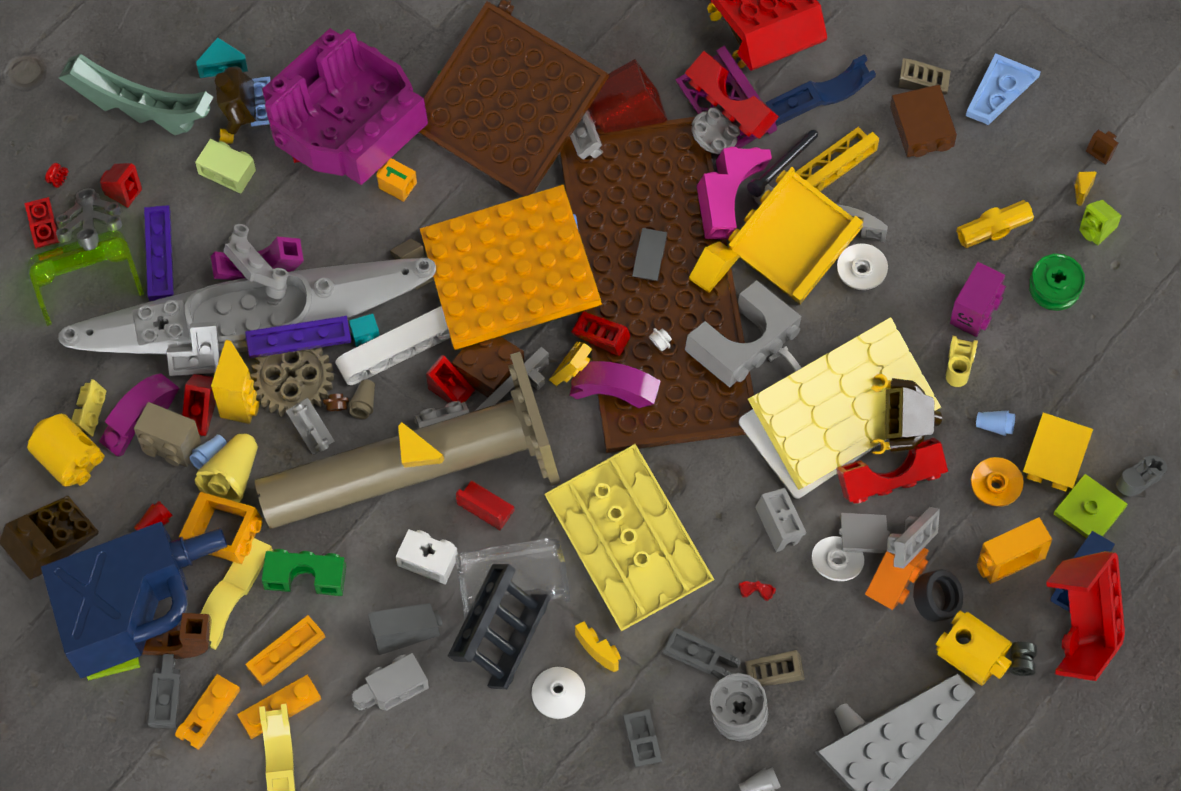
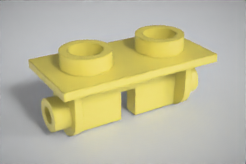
[72,379,107,437]

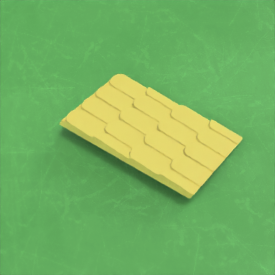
[748,318,941,490]
[544,444,714,631]

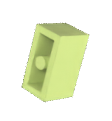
[195,139,256,194]

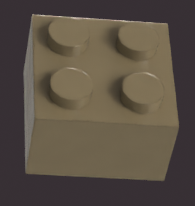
[134,402,201,467]

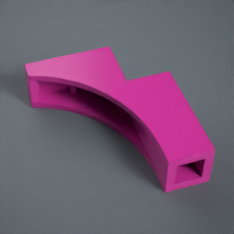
[697,147,772,239]

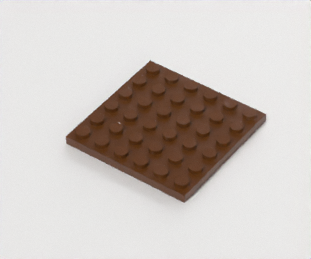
[418,1,609,197]

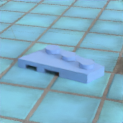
[966,53,1040,125]

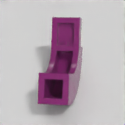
[211,236,304,281]
[569,361,661,408]
[99,374,180,457]

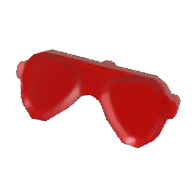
[739,581,776,601]

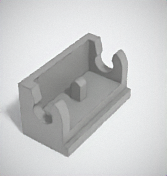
[755,488,806,552]

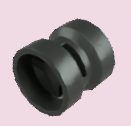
[1008,642,1037,676]

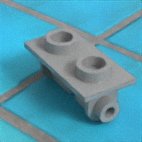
[286,397,334,454]

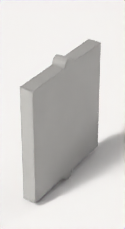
[839,513,890,553]

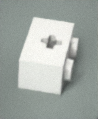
[396,529,458,585]

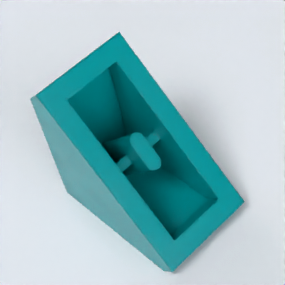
[196,38,248,78]

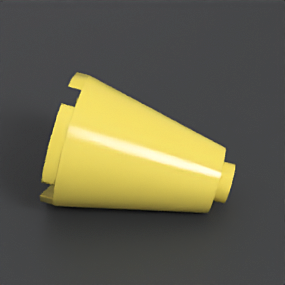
[195,433,258,502]

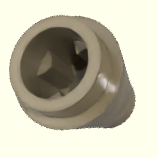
[348,380,375,419]

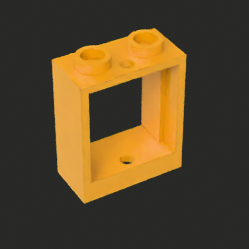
[179,492,263,564]
[977,517,1052,584]

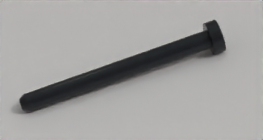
[747,130,818,197]

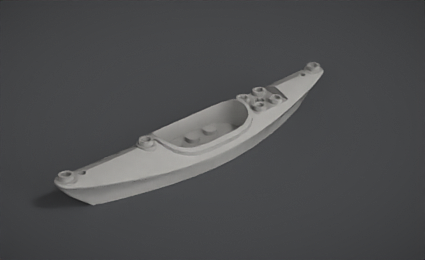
[58,258,436,355]

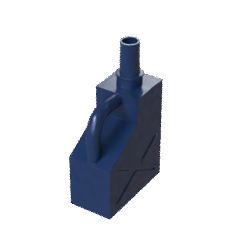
[41,522,228,679]

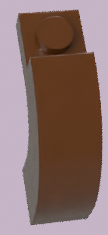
[142,613,212,659]

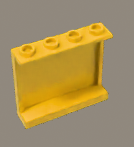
[728,167,863,305]

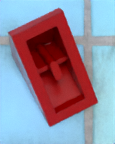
[426,355,475,403]

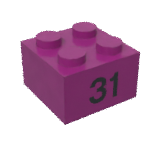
[950,262,1006,337]

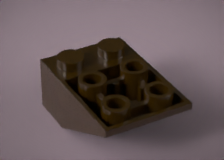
[0,496,99,580]

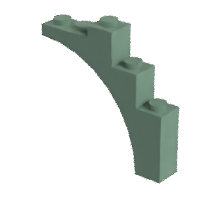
[59,54,213,136]

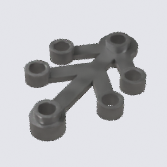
[56,188,122,250]

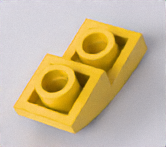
[575,621,621,672]

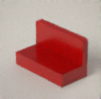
[456,480,515,530]

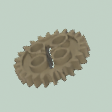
[250,347,334,417]

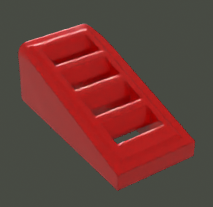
[571,311,631,356]

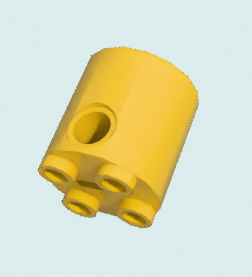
[27,413,105,487]
[936,610,1012,686]

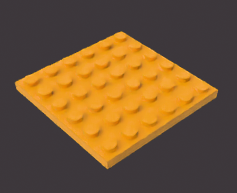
[420,185,602,350]

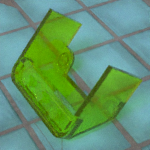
[28,230,144,326]

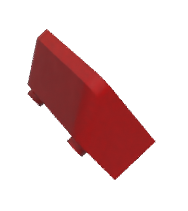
[1046,551,1125,681]

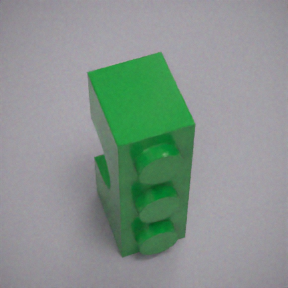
[262,549,347,596]

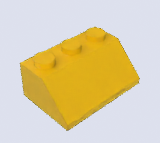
[211,340,259,424]

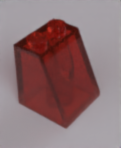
[589,59,668,133]

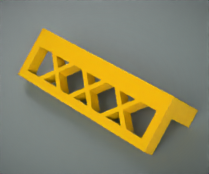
[795,126,879,191]

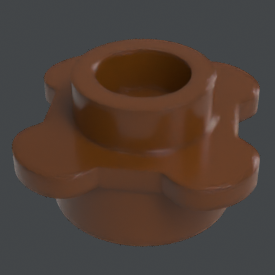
[323,394,349,412]

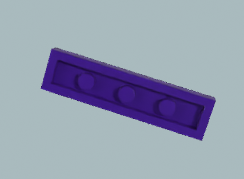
[144,205,174,301]
[245,316,351,359]

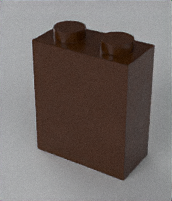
[890,85,957,157]

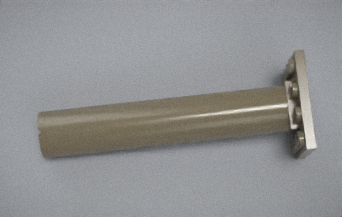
[255,352,561,529]

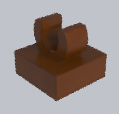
[1086,129,1119,165]

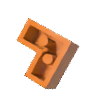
[865,548,929,610]

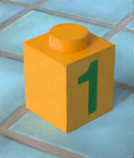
[376,158,417,202]

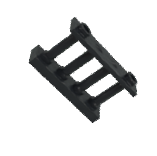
[448,564,551,690]

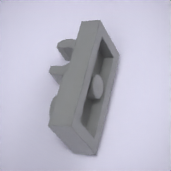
[570,111,603,159]

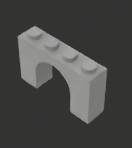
[685,280,802,387]

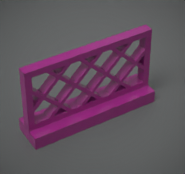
[675,46,777,149]

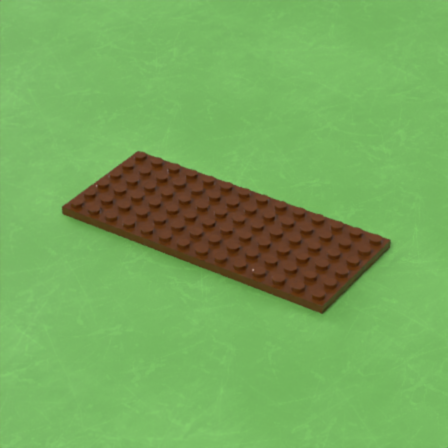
[560,117,754,453]

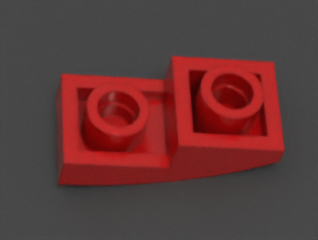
[24,197,60,249]

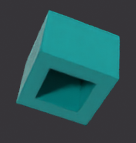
[349,314,380,347]

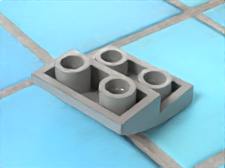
[414,401,469,429]

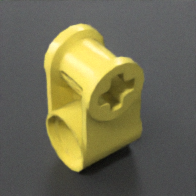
[946,335,978,387]

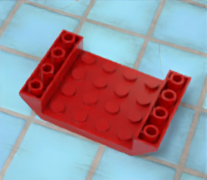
[710,0,827,71]

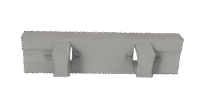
[475,347,549,411]
[887,507,940,568]

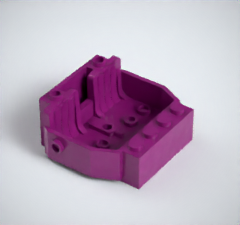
[262,28,428,185]

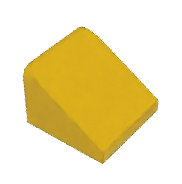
[1074,171,1097,206]

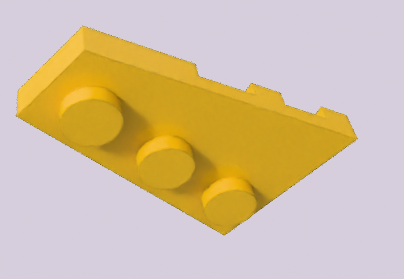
[549,341,592,386]

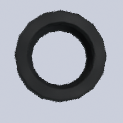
[913,569,964,622]

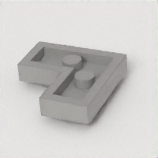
[167,322,220,376]

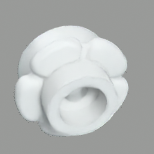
[649,328,672,352]

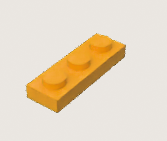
[245,615,325,687]
[237,674,321,739]

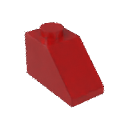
[100,163,142,208]
[182,374,216,436]

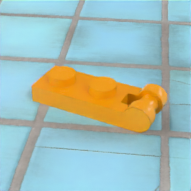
[175,674,240,750]

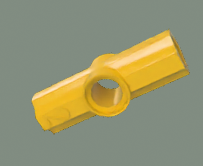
[956,200,1034,248]

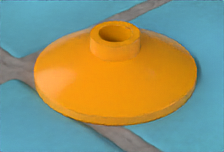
[971,457,1024,507]

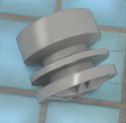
[710,673,769,741]

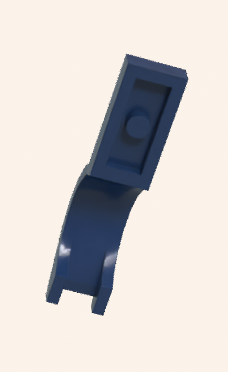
[765,54,876,126]

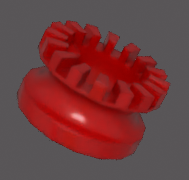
[45,163,69,188]

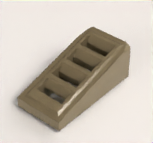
[899,58,951,94]
[745,650,805,687]

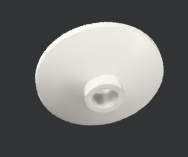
[837,244,888,290]
[812,536,864,581]
[532,667,585,719]

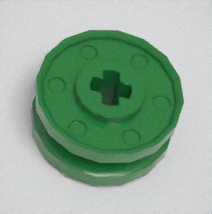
[1029,253,1085,311]

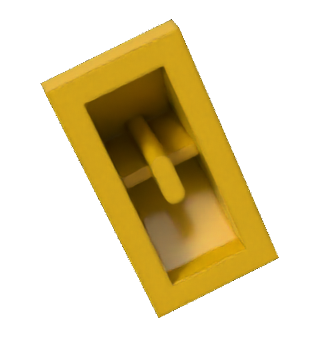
[689,242,739,293]
[398,422,445,468]

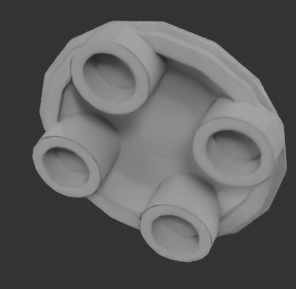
[692,108,740,154]

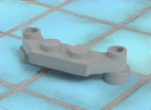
[224,224,288,299]

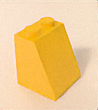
[1023,412,1093,492]

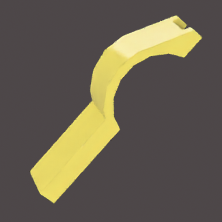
[201,538,272,650]
[259,704,296,791]

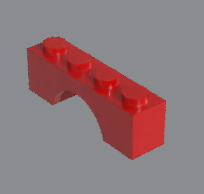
[685,51,779,139]
[836,437,948,503]

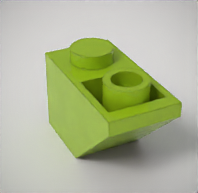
[1079,200,1121,246]

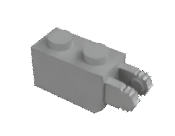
[352,653,429,711]

